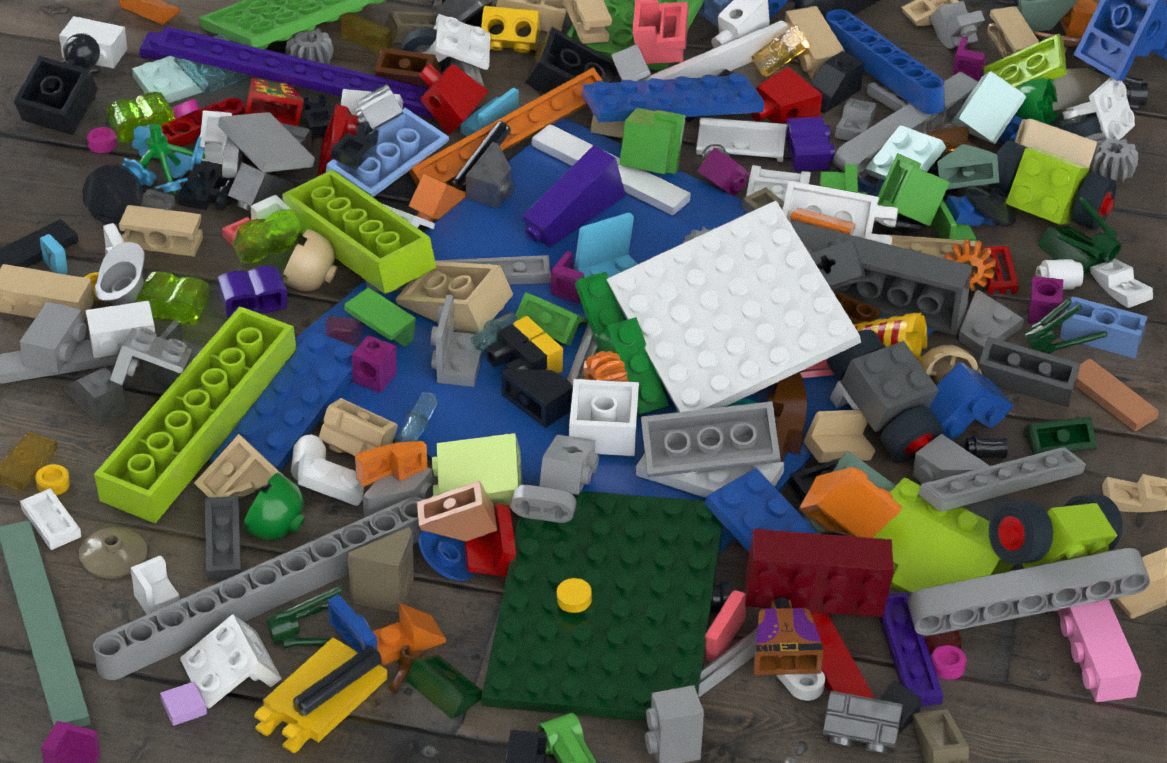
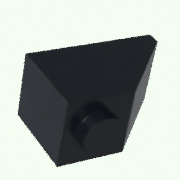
[811,50,864,114]
[502,369,573,428]

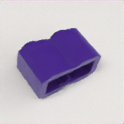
[786,117,835,171]
[218,266,287,318]

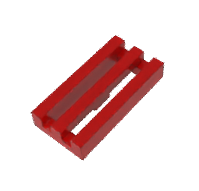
[980,246,1019,294]

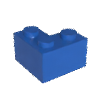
[929,362,1014,441]

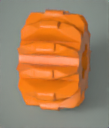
[945,239,996,292]
[583,351,629,382]

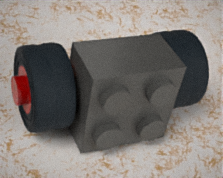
[827,329,943,462]

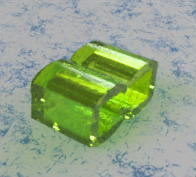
[107,92,174,143]
[233,209,302,263]
[137,272,210,325]

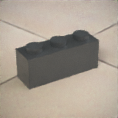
[978,337,1081,407]

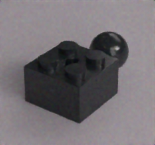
[13,33,100,135]

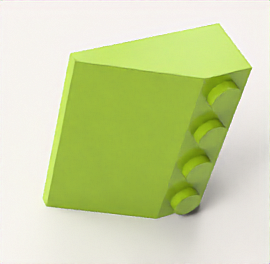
[873,477,1015,595]

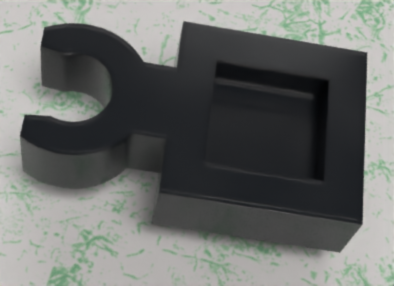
[304,95,334,137]
[331,123,379,170]

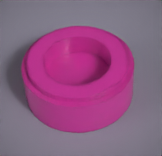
[169,99,200,120]
[87,127,117,153]
[931,645,967,680]

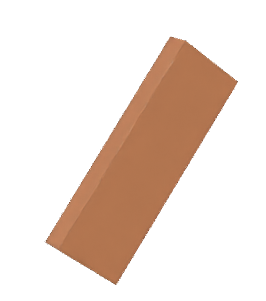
[1076,358,1159,432]

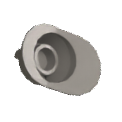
[94,242,145,306]

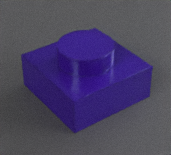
[140,32,169,60]

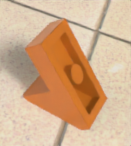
[372,604,446,666]

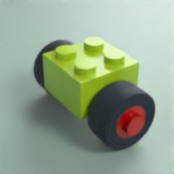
[988,141,1116,230]
[989,494,1123,569]

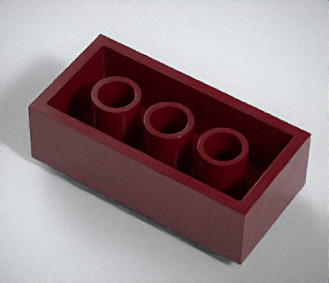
[745,529,894,617]

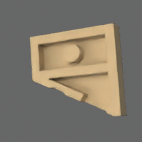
[194,434,284,499]

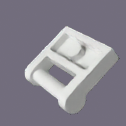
[746,165,811,201]

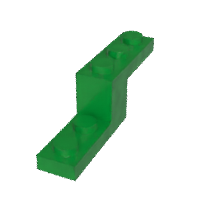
[575,272,669,418]

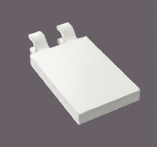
[783,181,898,245]

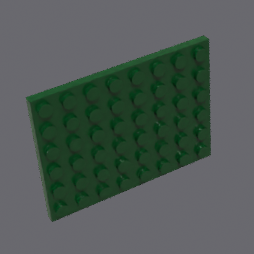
[481,491,723,721]

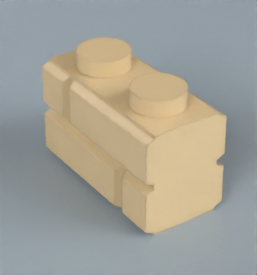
[319,398,398,456]

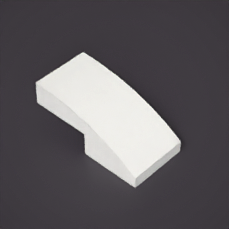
[200,110,232,164]
[1090,259,1153,308]

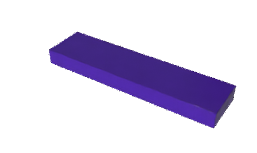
[879,592,943,706]

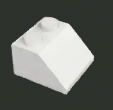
[569,379,639,456]

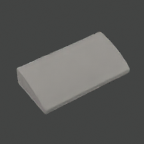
[641,401,781,477]

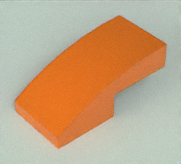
[355,441,427,487]

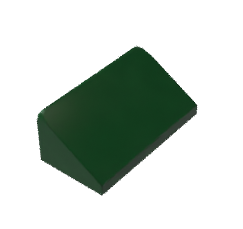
[1039,227,1105,275]
[1024,417,1097,455]
[406,655,483,718]

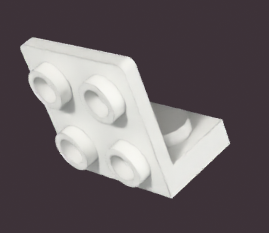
[180,614,282,708]

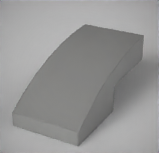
[835,98,877,141]

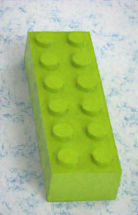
[282,170,436,294]

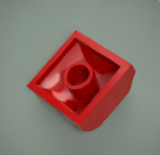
[317,104,362,177]

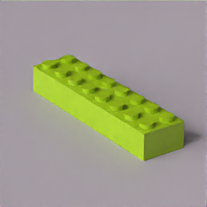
[94,306,297,523]

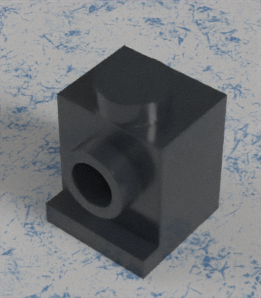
[506,730,547,763]

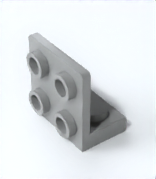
[431,294,485,387]
[110,328,193,385]

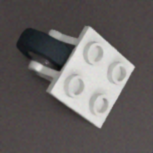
[401,14,490,72]
[1050,77,1135,140]

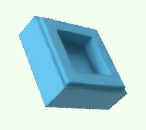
[40,234,68,274]

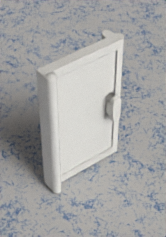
[696,117,787,162]

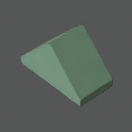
[937,144,999,189]

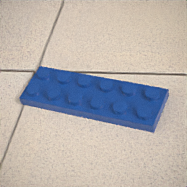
[582,73,764,123]
[209,331,358,490]

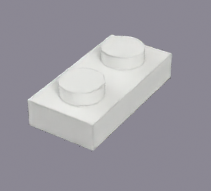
[298,453,364,506]

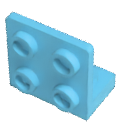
[574,212,638,278]

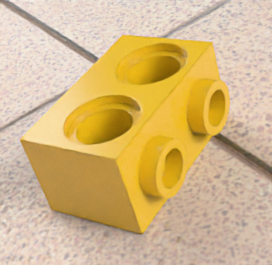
[481,6,541,53]

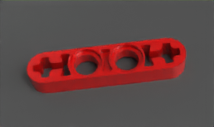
[161,98,245,147]

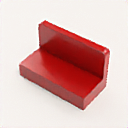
[463,503,516,577]

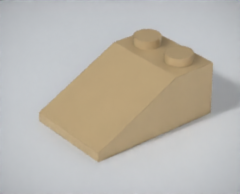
[395,261,513,334]

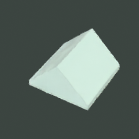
[950,71,1026,144]

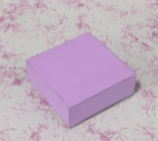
[160,681,207,726]

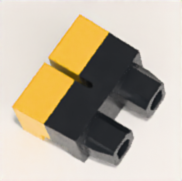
[486,316,563,374]

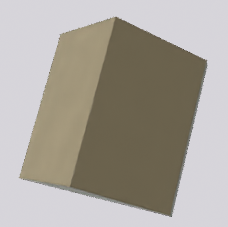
[1053,68,1100,114]
[348,527,414,613]

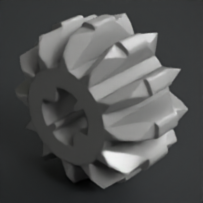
[285,28,334,65]
[1089,136,1139,182]

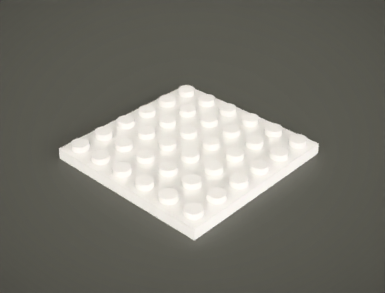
[606,201,861,412]

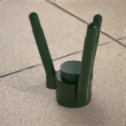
[1057,197,1122,263]
[1024,299,1108,354]
[267,586,343,649]

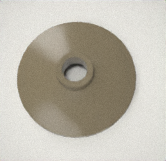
[79,527,148,579]

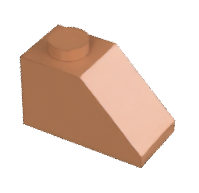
[417,481,497,541]

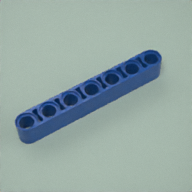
[826,9,945,114]

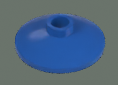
[418,531,475,581]

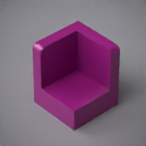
[952,37,987,82]
[551,251,584,304]
[41,720,101,763]

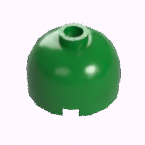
[1015,78,1058,125]
[242,473,306,541]

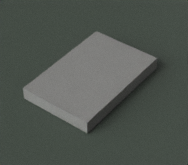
[218,112,315,173]

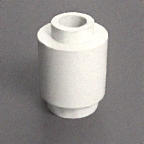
[1036,259,1084,290]
[291,435,326,480]

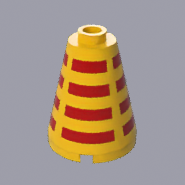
[853,313,927,361]

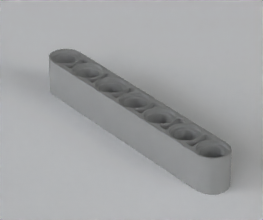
[833,72,978,178]
[907,548,1150,636]

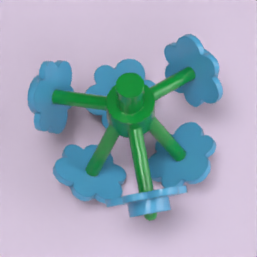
[122,124,205,194]

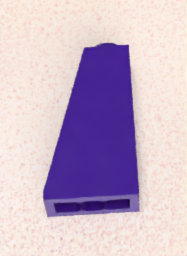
[522,145,626,248]

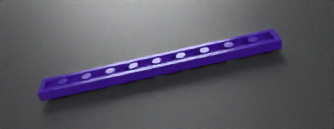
[157,26,435,119]

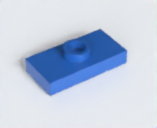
[328,594,378,652]

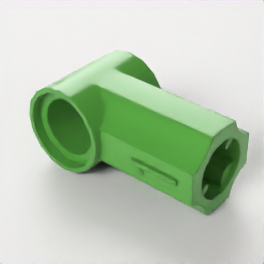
[537,713,597,763]

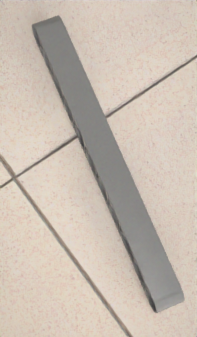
[93,497,424,680]

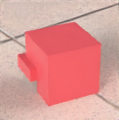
[633,0,689,64]

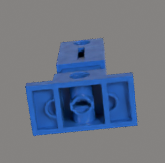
[1074,0,1167,81]

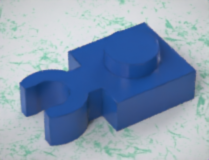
[945,196,996,226]

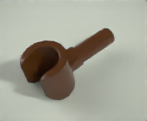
[388,645,422,692]

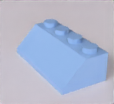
[326,108,449,197]

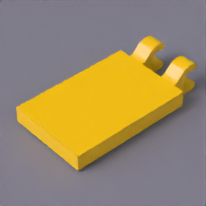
[254,638,387,753]

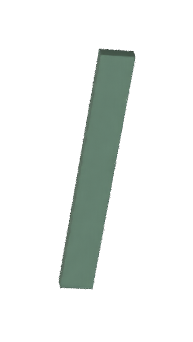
[0,520,91,727]

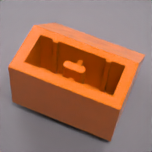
[799,467,902,538]

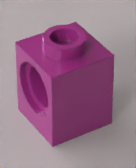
[697,148,751,196]
[1028,276,1063,327]
[352,335,397,393]

